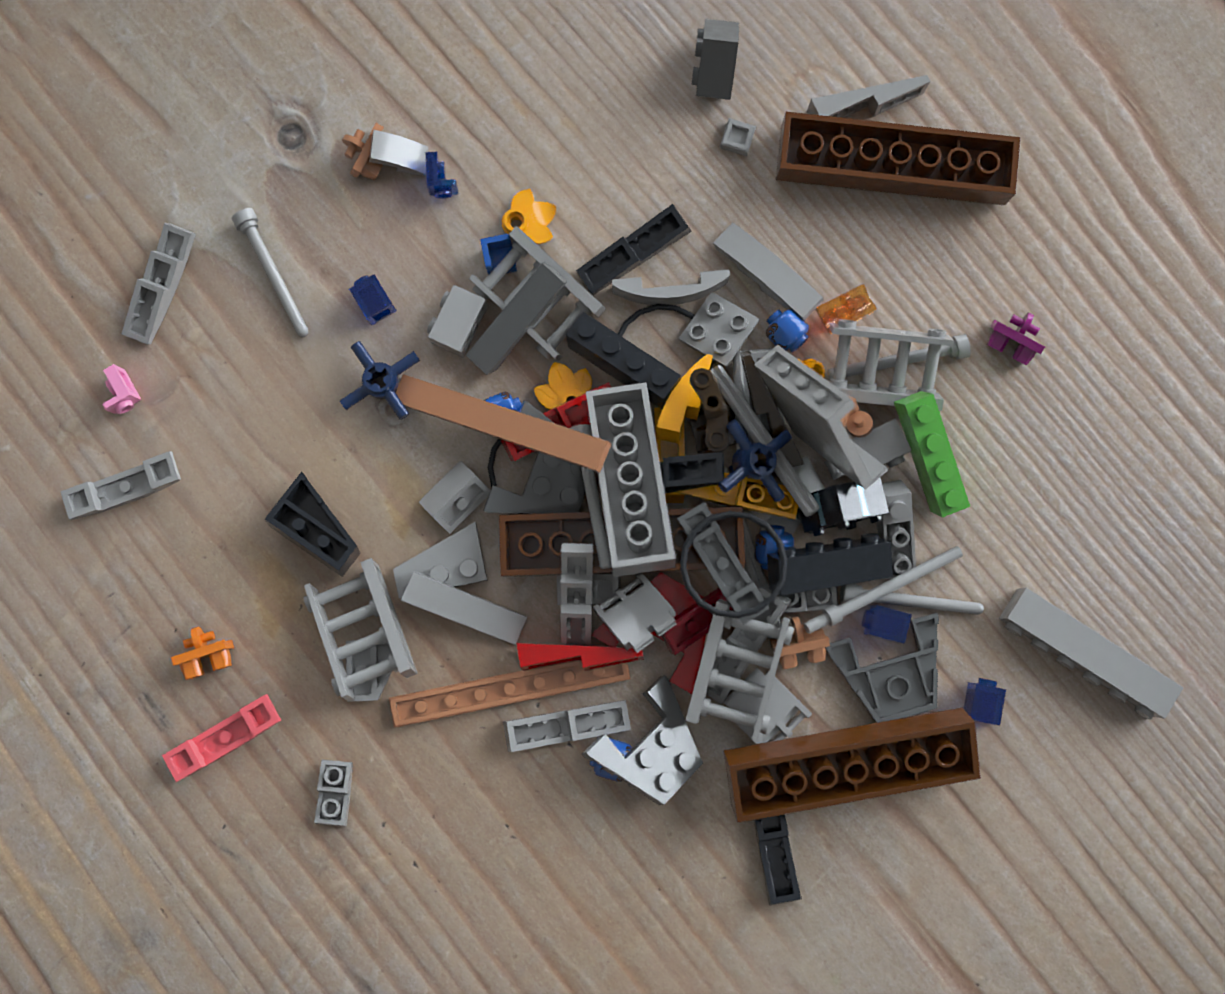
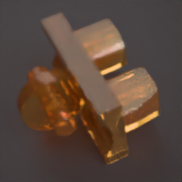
[815,284,877,335]

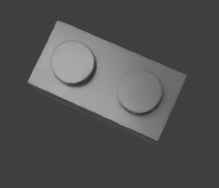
[427,285,488,358]

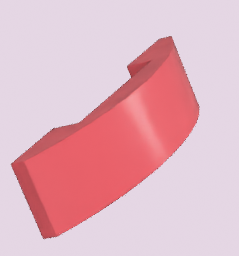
[162,694,282,782]

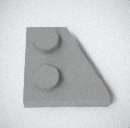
[346,640,392,702]

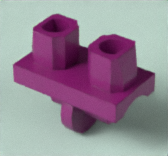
[987,312,1045,365]

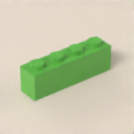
[894,391,970,518]

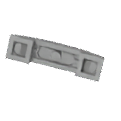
[612,270,730,305]
[61,451,181,520]

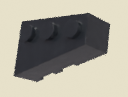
[265,471,360,577]

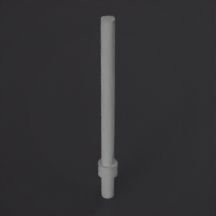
[803,546,963,634]

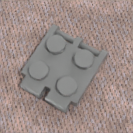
[592,573,677,653]
[724,668,812,744]

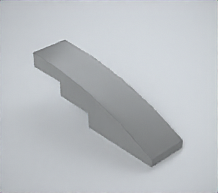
[121,223,196,345]
[713,223,823,321]
[561,543,593,646]

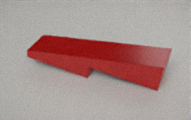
[500,382,612,461]
[516,643,644,671]

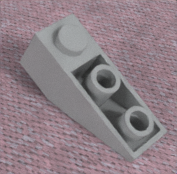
[876,480,916,579]

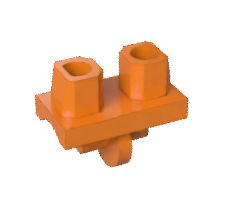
[171,626,234,680]

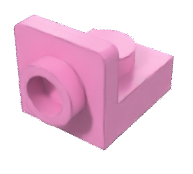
[102,364,141,414]

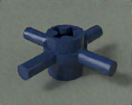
[339,341,420,420]
[718,419,792,502]

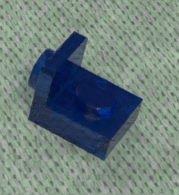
[425,152,459,199]

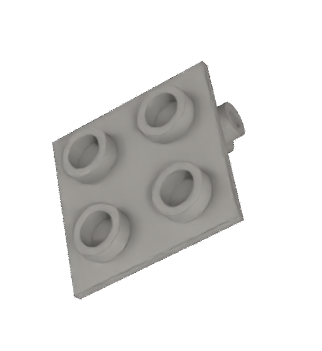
[679,292,760,367]

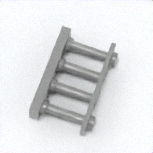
[469,226,606,361]
[828,319,954,411]
[303,558,418,702]
[686,599,794,741]

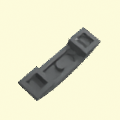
[677,502,770,625]

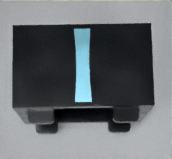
[798,478,889,537]

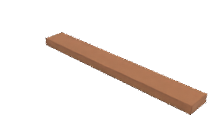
[395,374,611,473]
[389,659,631,728]

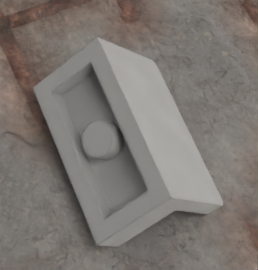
[419,461,490,533]

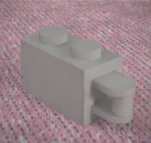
[824,419,912,480]

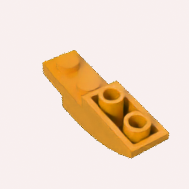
[676,473,798,519]

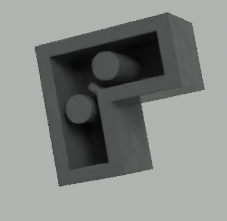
[691,19,739,100]

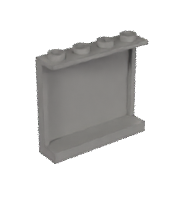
[754,345,888,490]

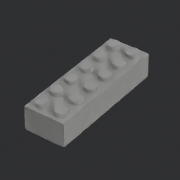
[586,382,675,577]

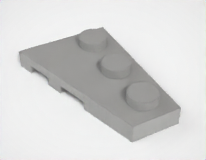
[393,522,488,599]

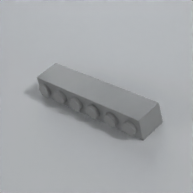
[999,588,1184,720]

